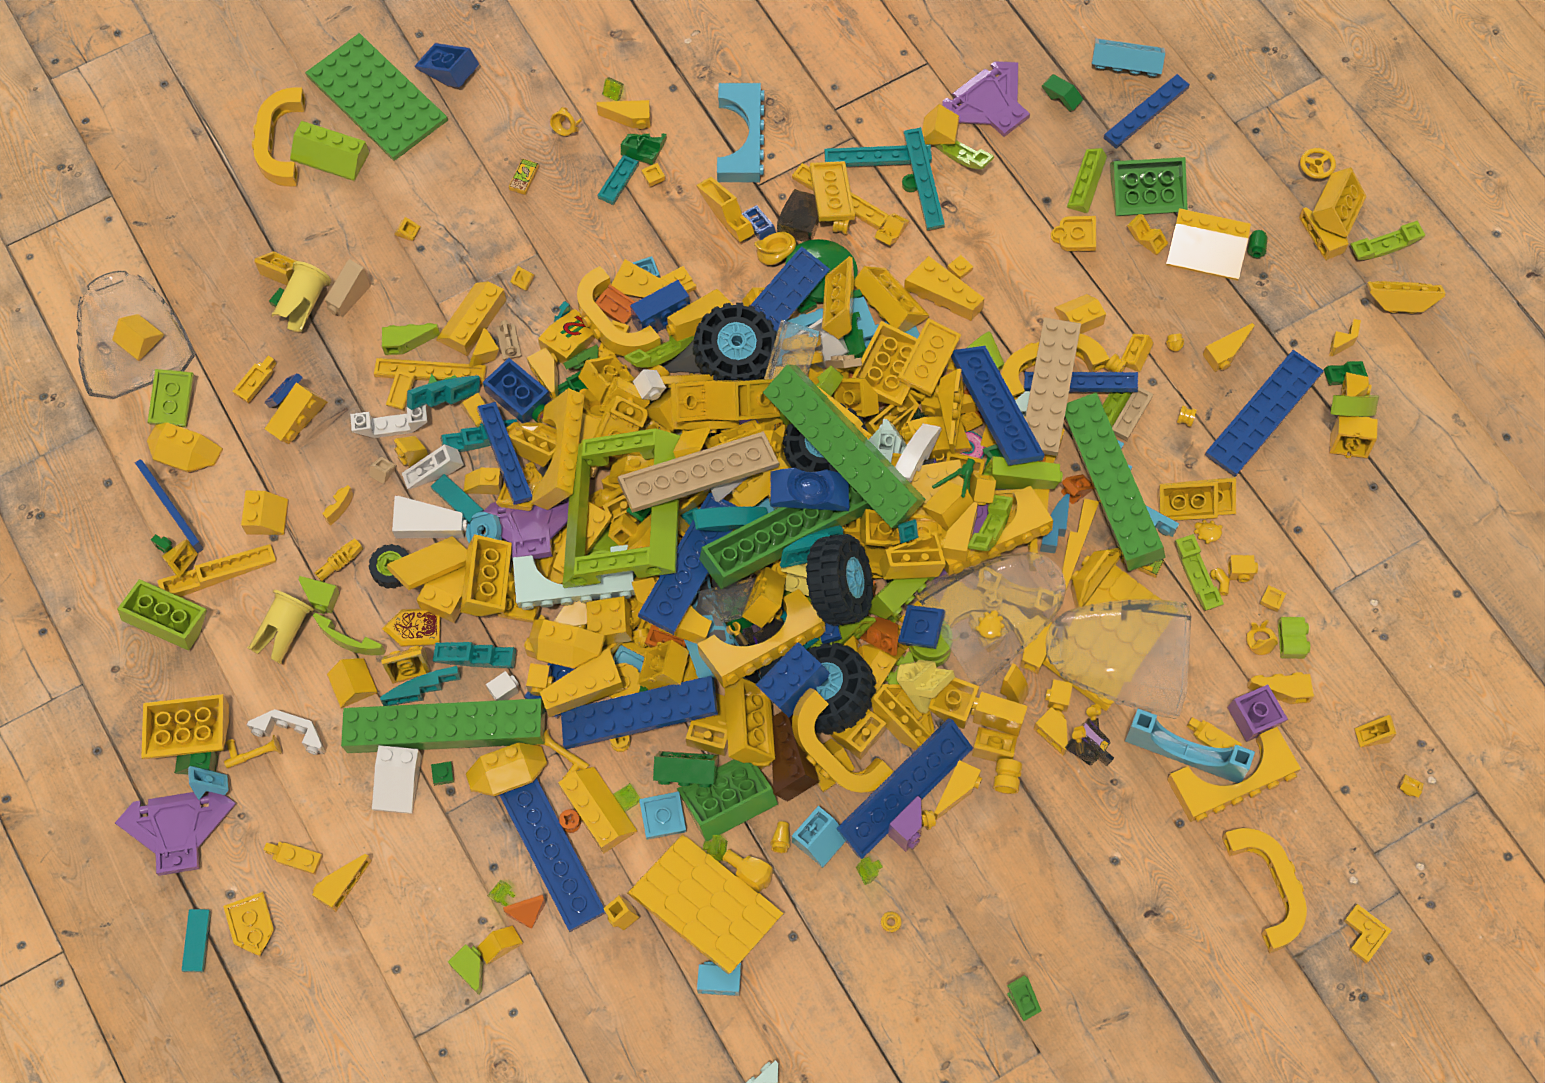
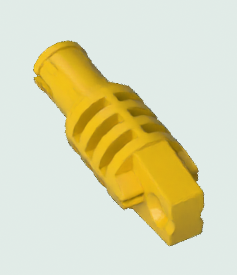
[314,538,363,582]

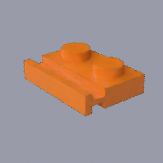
[595,284,635,324]

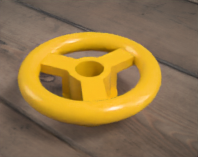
[1300,148,1336,179]

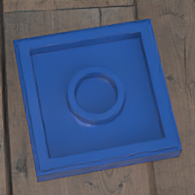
[265,373,303,408]
[898,605,946,649]

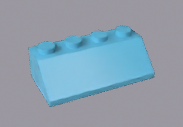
[1092,38,1165,76]

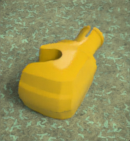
[722,849,773,892]

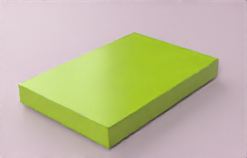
[147,369,194,428]

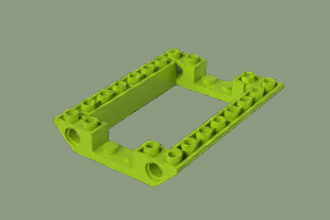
[563,428,680,588]

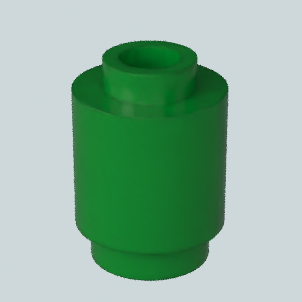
[1248,230,1268,258]

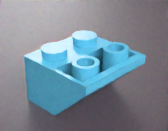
[792,806,846,868]

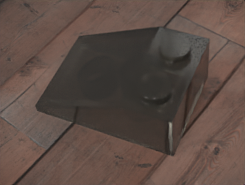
[777,189,820,242]

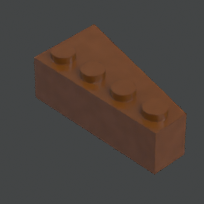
[772,711,819,802]

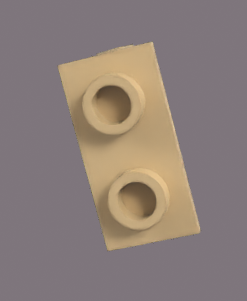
[496,320,521,360]

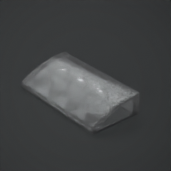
[764,320,820,379]
[697,577,782,623]

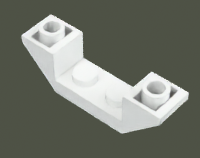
[350,405,427,438]
[247,709,326,755]

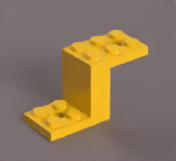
[660,374,739,433]
[671,378,780,422]

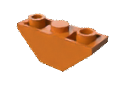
[860,617,898,656]

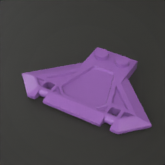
[942,61,1030,137]
[483,497,569,559]
[115,792,236,876]

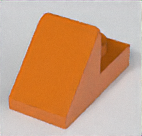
[1061,474,1094,504]

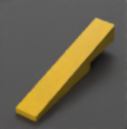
[1055,498,1099,609]
[157,544,276,597]

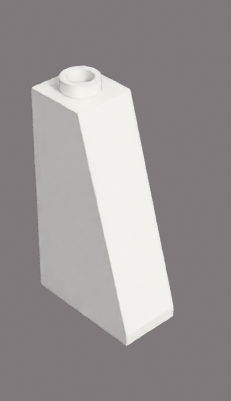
[392,496,468,539]

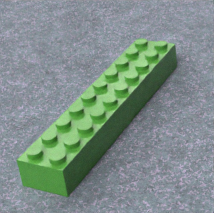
[763,364,926,528]
[1064,392,1166,571]
[699,483,874,589]
[341,698,545,753]

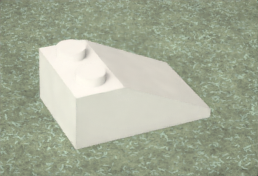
[372,746,422,814]

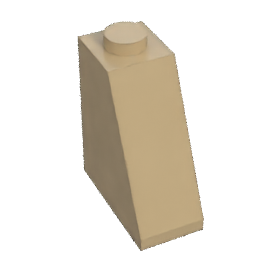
[325,259,370,318]

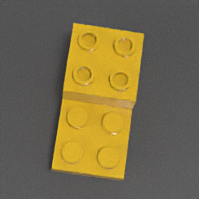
[593,377,650,460]

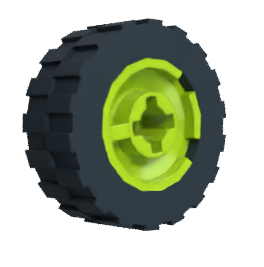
[368,544,409,589]

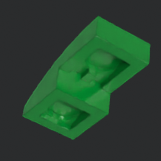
[1324,361,1368,385]

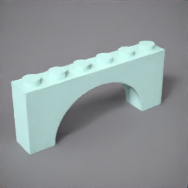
[513,545,635,610]

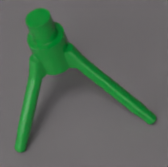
[932,458,975,498]

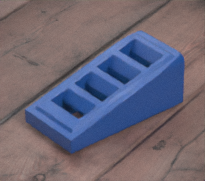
[742,205,776,240]

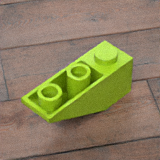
[382,323,440,355]

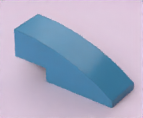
[1040,494,1070,553]

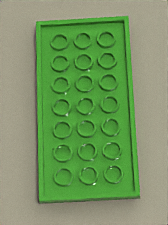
[305,33,448,161]

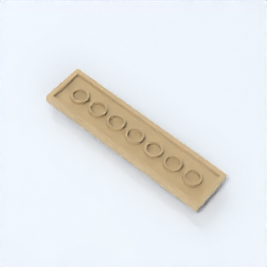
[1025,317,1081,456]
[618,432,779,513]

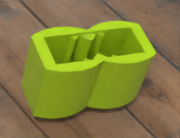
[1278,617,1311,659]

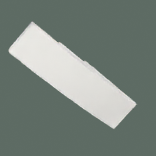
[895,423,941,482]

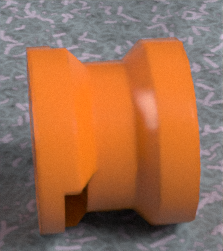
[559,809,581,833]

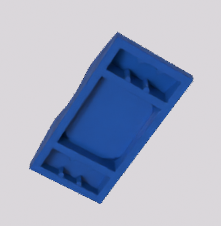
[770,468,849,511]

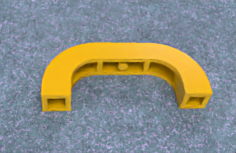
[252,87,306,187]
[577,266,661,356]
[1001,333,1110,400]
[792,688,894,793]
[1222,828,1307,953]

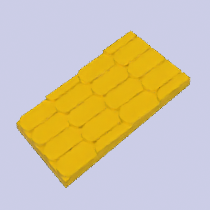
[627,834,784,974]

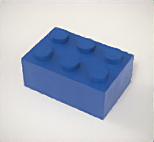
[630,280,690,333]
[483,358,551,423]
[756,642,830,717]

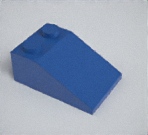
[415,43,479,87]

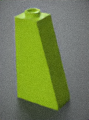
[983,456,1063,489]

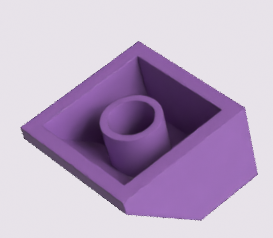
[1227,685,1288,742]
[888,796,922,852]

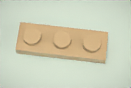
[825,355,862,368]
[1112,387,1153,441]

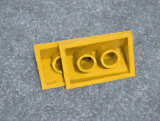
[1157,477,1236,520]

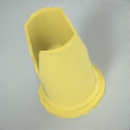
[271,261,332,332]
[247,589,314,664]

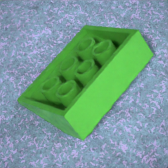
[1110,157,1188,216]
[677,759,778,842]

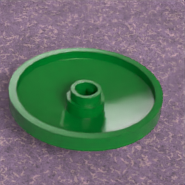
[785,239,858,302]

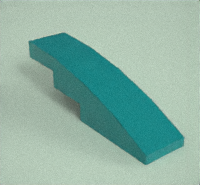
[407,375,480,410]
[440,419,517,452]
[692,506,768,532]
[780,525,844,568]
[433,642,517,668]
[380,666,461,706]

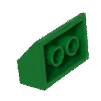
[653,751,719,788]

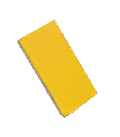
[1121,334,1153,372]

